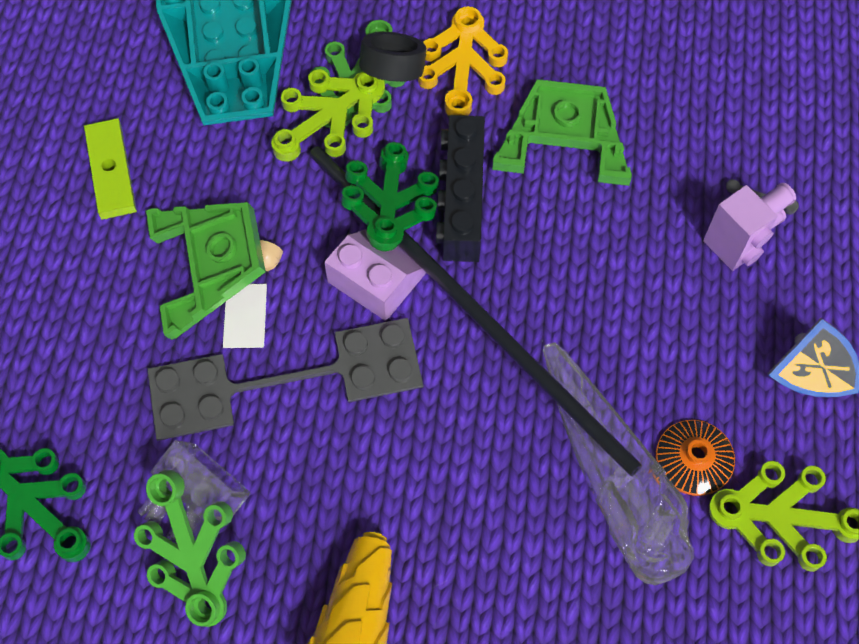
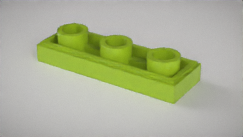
[84,118,137,220]

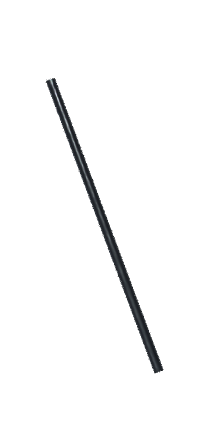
[310,146,642,476]

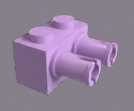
[703,183,796,271]

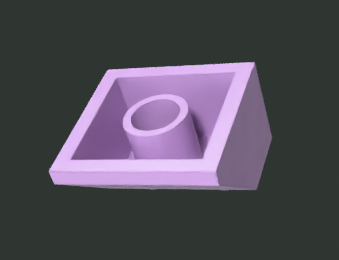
[324,229,426,321]

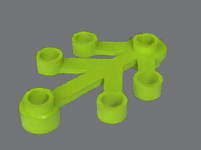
[271,69,385,162]
[709,461,859,572]

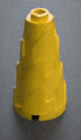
[307,532,392,644]

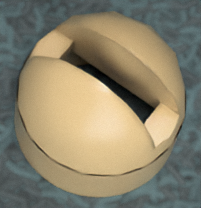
[260,240,283,271]

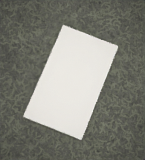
[223,284,267,348]

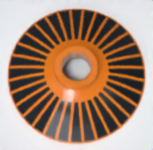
[656,420,735,496]

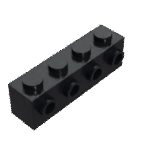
[436,115,485,262]

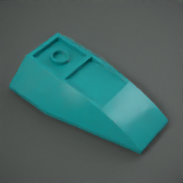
[156,0,292,126]

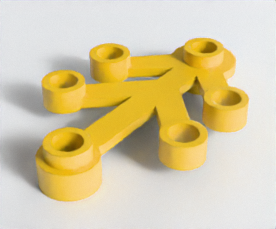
[418,6,508,116]

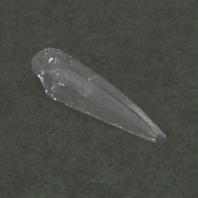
[543,342,694,585]

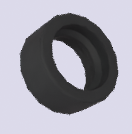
[359,32,427,82]

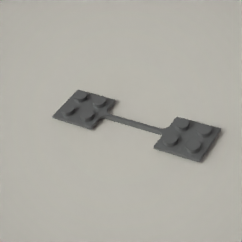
[148,318,423,441]

